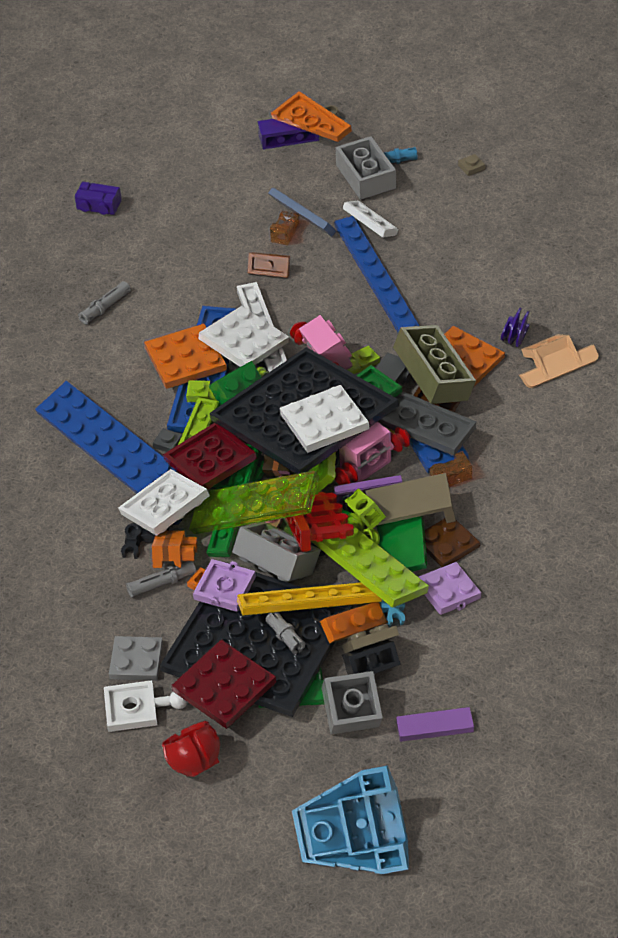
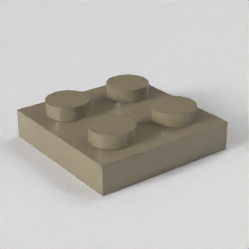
[342,623,399,653]

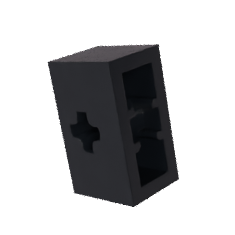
[342,640,401,675]

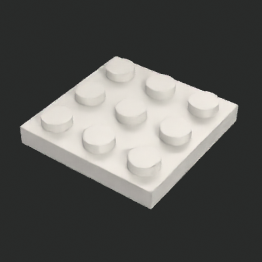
[198,306,289,367]
[280,385,370,453]
[118,469,210,536]

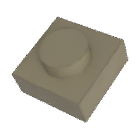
[458,154,485,176]

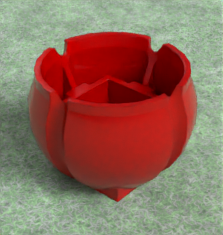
[161,721,220,777]

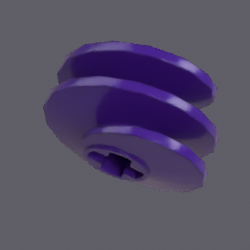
[500,308,530,348]

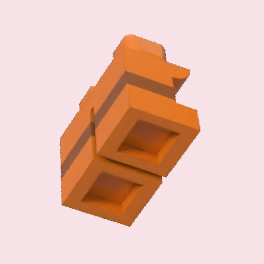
[152,530,198,568]

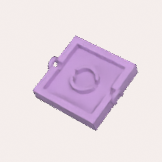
[193,559,256,612]
[419,562,481,615]

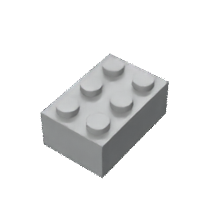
[335,136,396,200]
[232,521,321,582]

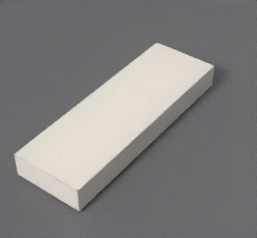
[343,201,398,237]

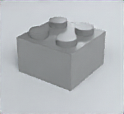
[322,671,383,734]

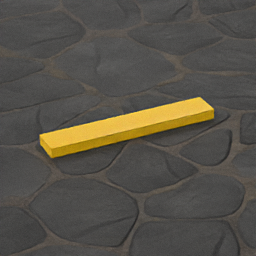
[237,582,382,615]

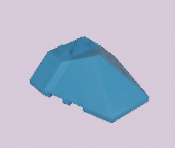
[292,765,409,874]

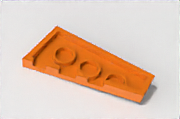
[271,91,352,142]

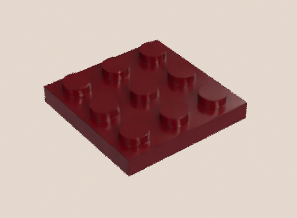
[163,423,257,490]
[171,640,276,729]

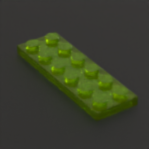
[190,471,319,534]

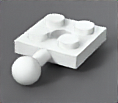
[104,680,188,732]

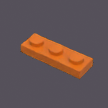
[320,602,388,643]

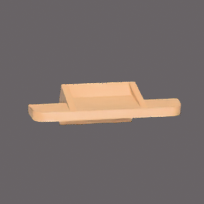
[519,334,598,388]

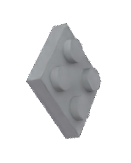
[109,636,163,681]

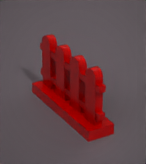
[280,488,354,552]

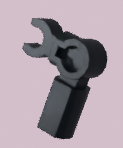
[121,523,169,559]

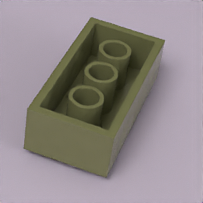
[393,325,476,404]

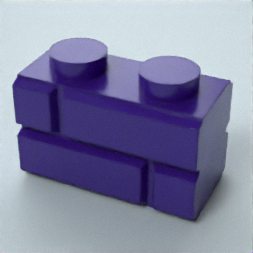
[75,182,122,215]

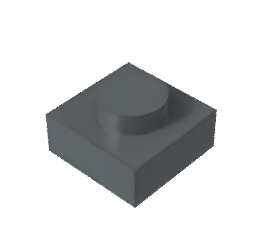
[153,428,182,452]

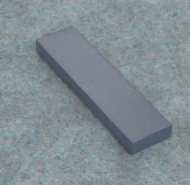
[268,188,336,236]

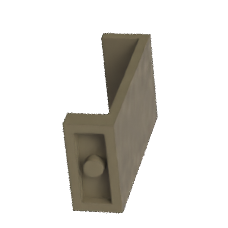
[365,473,456,532]

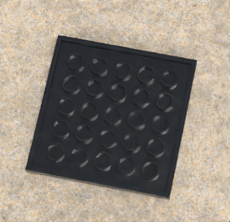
[209,347,399,476]
[160,562,353,717]

